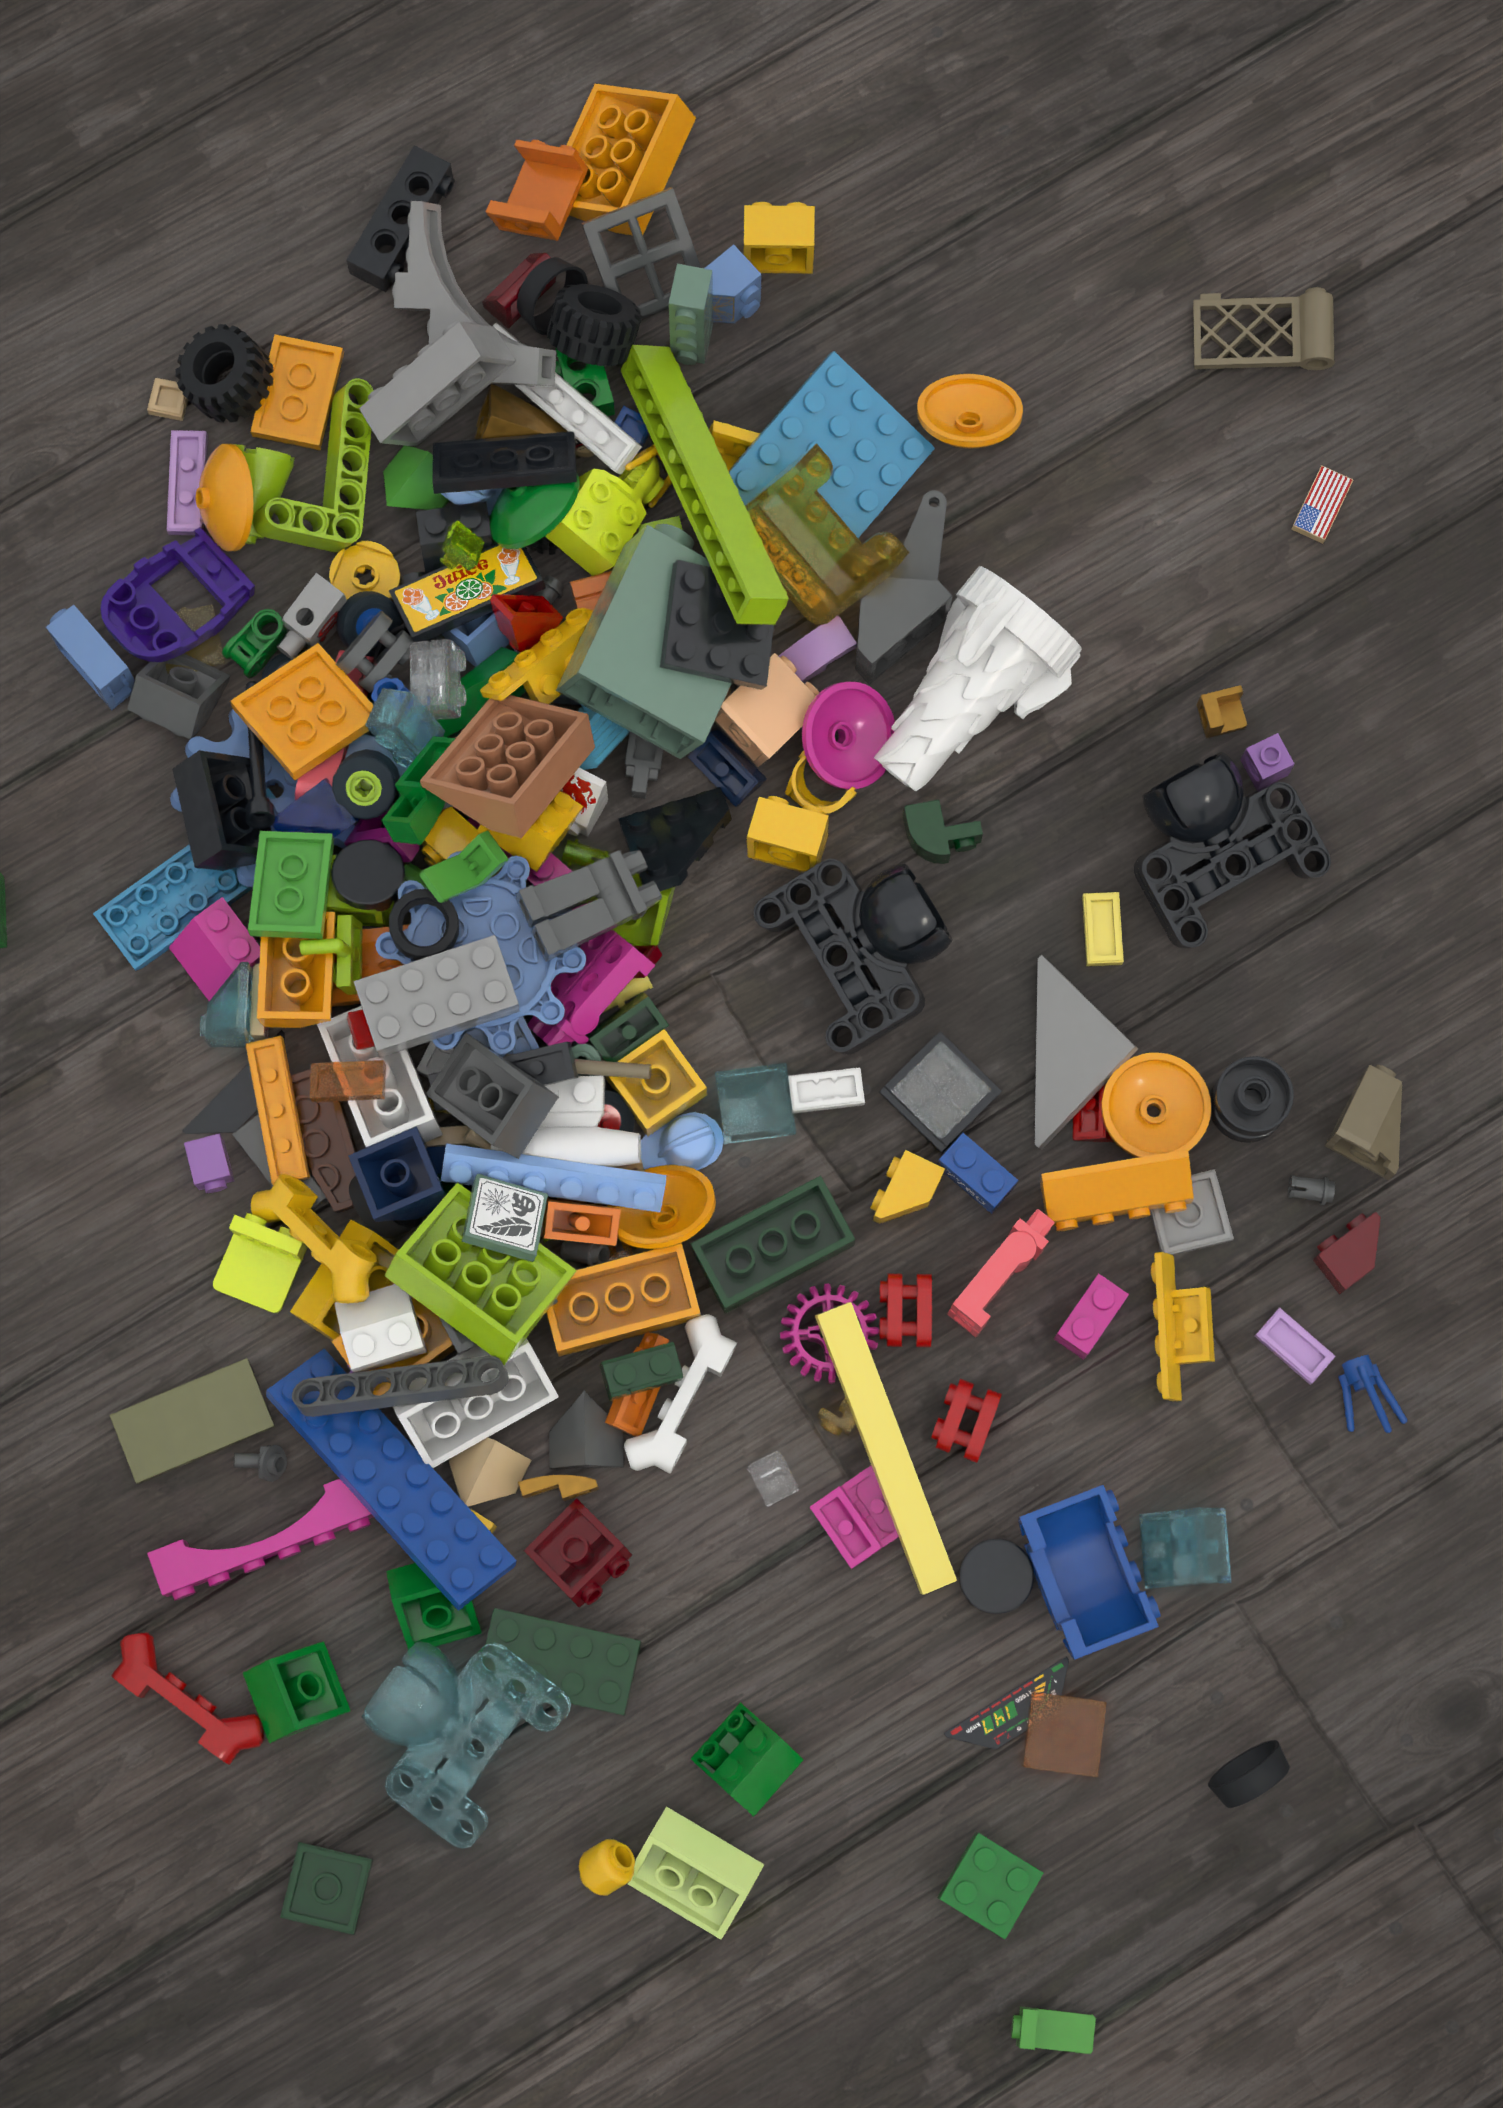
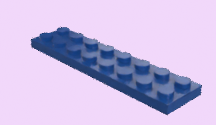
[266,1349,517,1611]

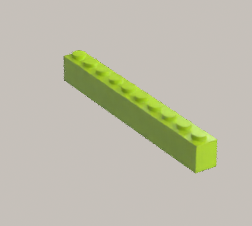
[621,345,789,625]

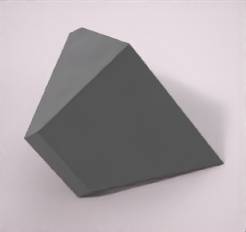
[549,1391,624,1469]

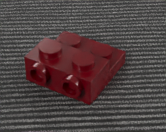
[524,1498,632,1608]

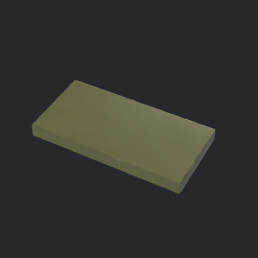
[109,1358,275,1484]

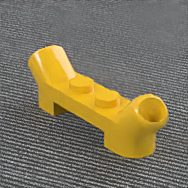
[251,1174,377,1303]

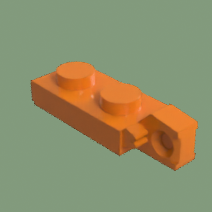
[605,1332,669,1437]

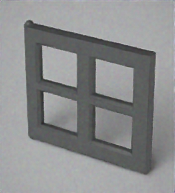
[581,187,701,319]

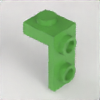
[419,830,509,903]
[1011,2006,1096,2054]

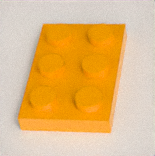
[250,334,344,450]

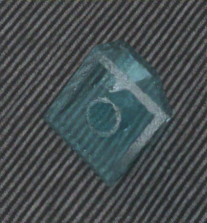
[200,962,254,1048]
[715,1063,796,1144]

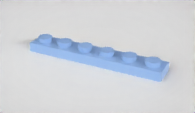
[441,1143,666,1212]

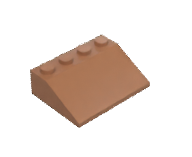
[420,695,595,838]

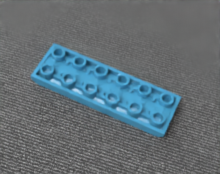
[93,788,276,971]

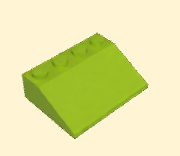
[384,1182,577,1365]

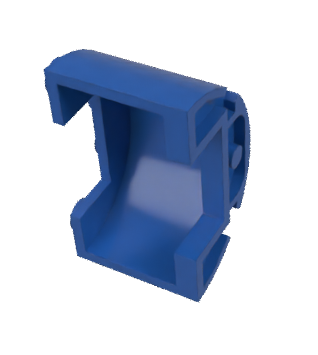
[1018,1485,1161,1660]

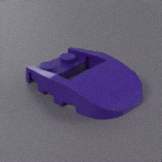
[100,527,255,662]

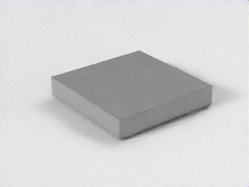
[1150,1169,1234,1255]

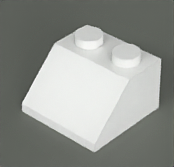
[334,1284,427,1373]

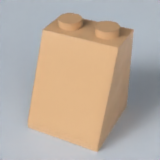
[714,653,820,767]

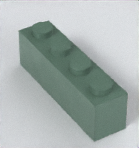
[669,263,713,365]

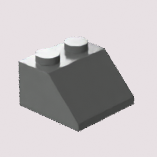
[127,654,230,739]

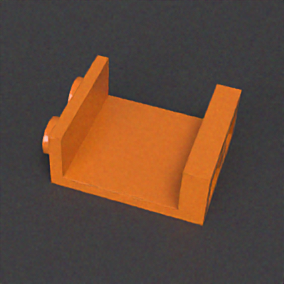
[486,140,589,241]

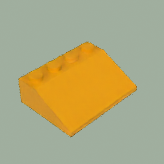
[567,84,696,236]

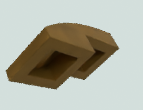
[518,1475,599,1501]

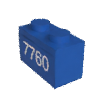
[937,1133,1018,1214]

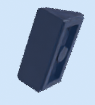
[687,730,767,807]

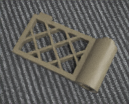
[1193,287,1335,370]

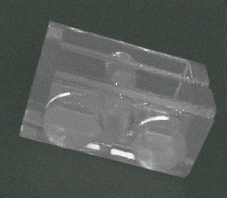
[410,639,466,721]

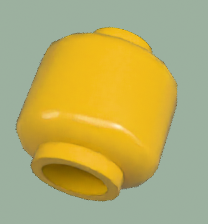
[579,1839,635,1896]

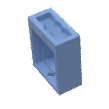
[46,605,135,710]

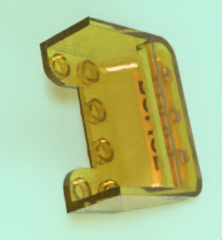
[745,443,909,625]

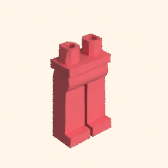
[947,1209,1055,1337]

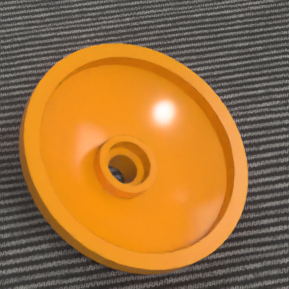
[917,374,1023,448]
[195,444,253,551]
[1101,1052,1211,1158]
[608,1165,716,1249]

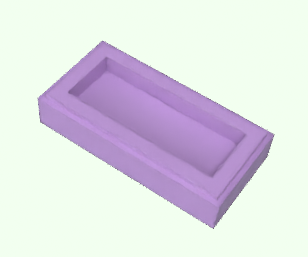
[1254,1308,1336,1385]

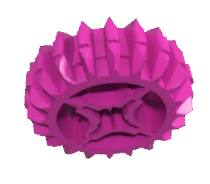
[780,1283,879,1384]

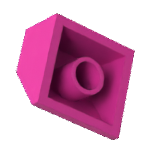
[169,897,260,1005]

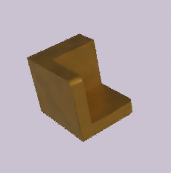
[1196,685,1247,738]

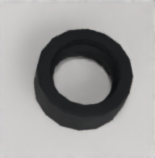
[389,889,459,961]

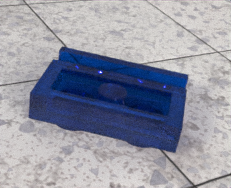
[271,778,359,838]

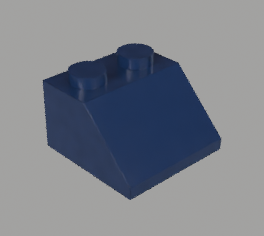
[348,1126,447,1222]

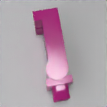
[527,930,656,1046]

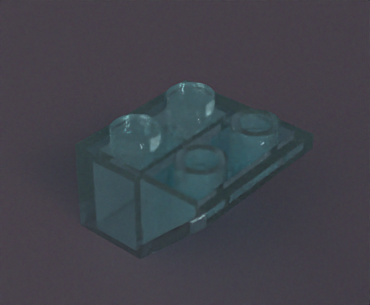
[1139,1507,1232,1589]

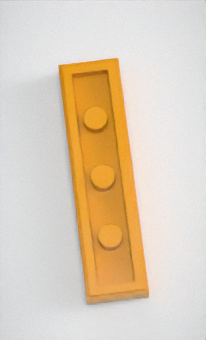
[246,1036,310,1185]

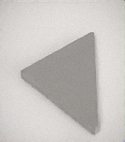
[1035,955,1138,1150]

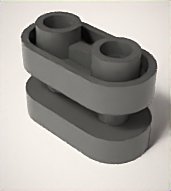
[336,611,415,693]

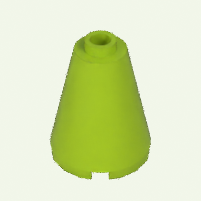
[235,444,295,545]

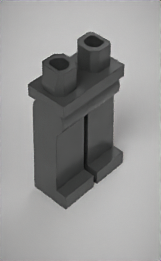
[516,850,662,962]

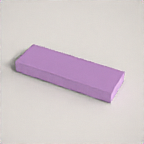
[167,430,208,535]

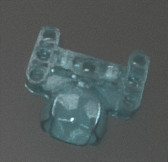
[361,1641,571,1849]

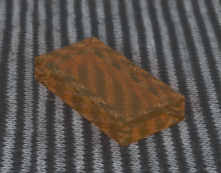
[309,1060,386,1102]

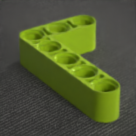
[253,378,374,552]

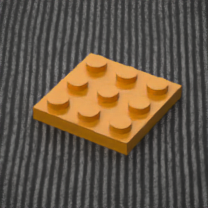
[230,643,383,780]

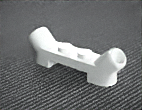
[624,1314,738,1474]

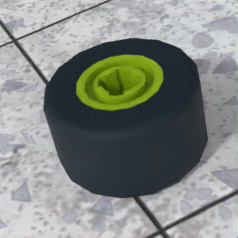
[332,749,400,819]

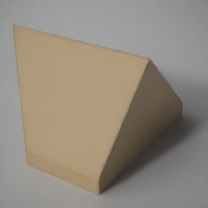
[449,1437,532,1507]

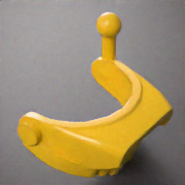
[785,750,857,815]

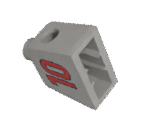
[277,573,347,660]

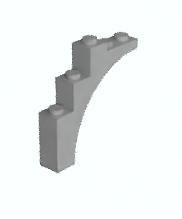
[392,201,556,386]

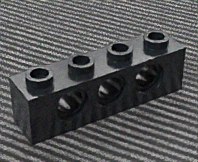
[346,145,455,292]

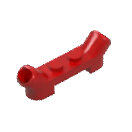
[111,1633,264,1765]

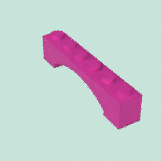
[147,1479,374,1601]

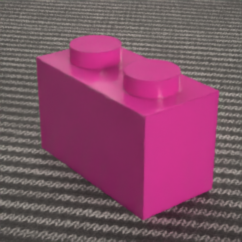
[1054,1273,1129,1360]

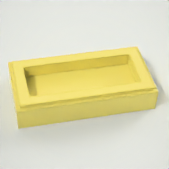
[1082,892,1124,966]

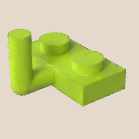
[299,915,363,995]

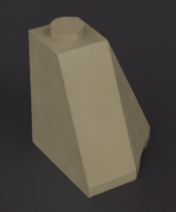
[1325,1065,1402,1180]

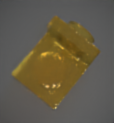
[817,1397,856,1437]

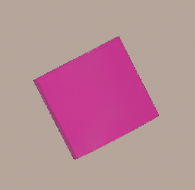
[810,1465,899,1569]

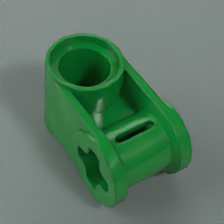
[222,609,288,679]

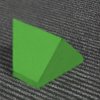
[383,446,449,510]

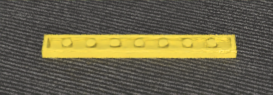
[815,1302,957,1595]

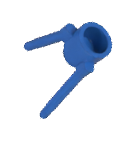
[1338,1355,1407,1433]

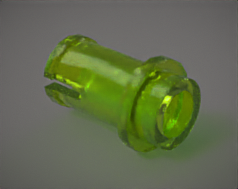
[562,838,609,867]

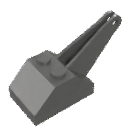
[855,490,952,685]

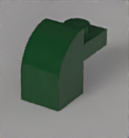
[902,800,983,864]

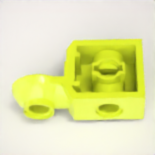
[545,456,665,576]

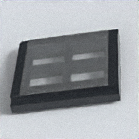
[879,1032,1002,1153]

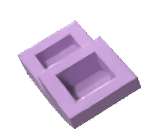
[779,615,857,683]

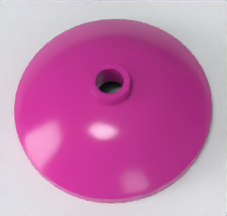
[802,682,895,789]

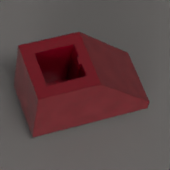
[1313,1212,1381,1295]

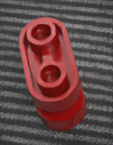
[879,1273,932,1347]
[931,1379,1002,1463]

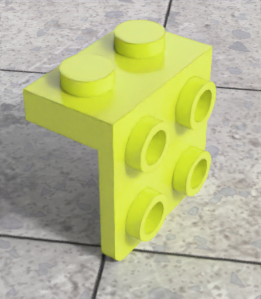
[213,1213,307,1313]

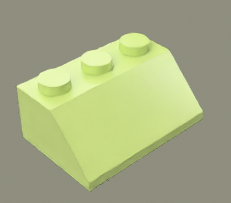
[627,1806,764,1940]

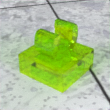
[440,520,484,571]

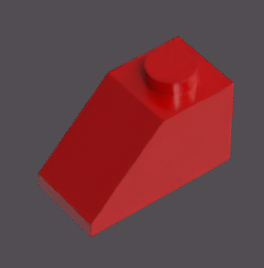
[490,594,563,652]

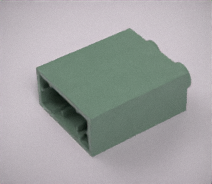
[556,524,731,759]

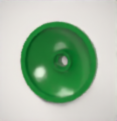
[489,474,580,549]

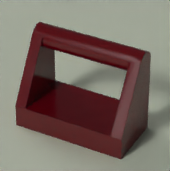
[482,253,556,329]

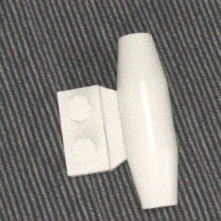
[491,1076,641,1167]

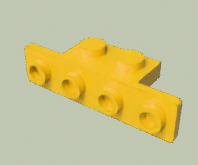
[480,608,593,704]
[1151,1252,1215,1401]

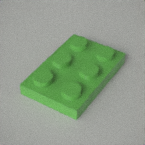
[248,831,334,939]

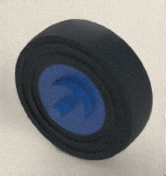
[337,591,401,656]

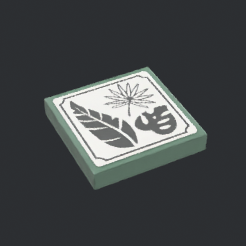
[461,1174,548,1262]

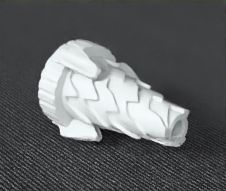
[874,566,1082,791]

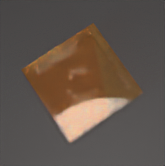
[1022,1692,1107,1777]

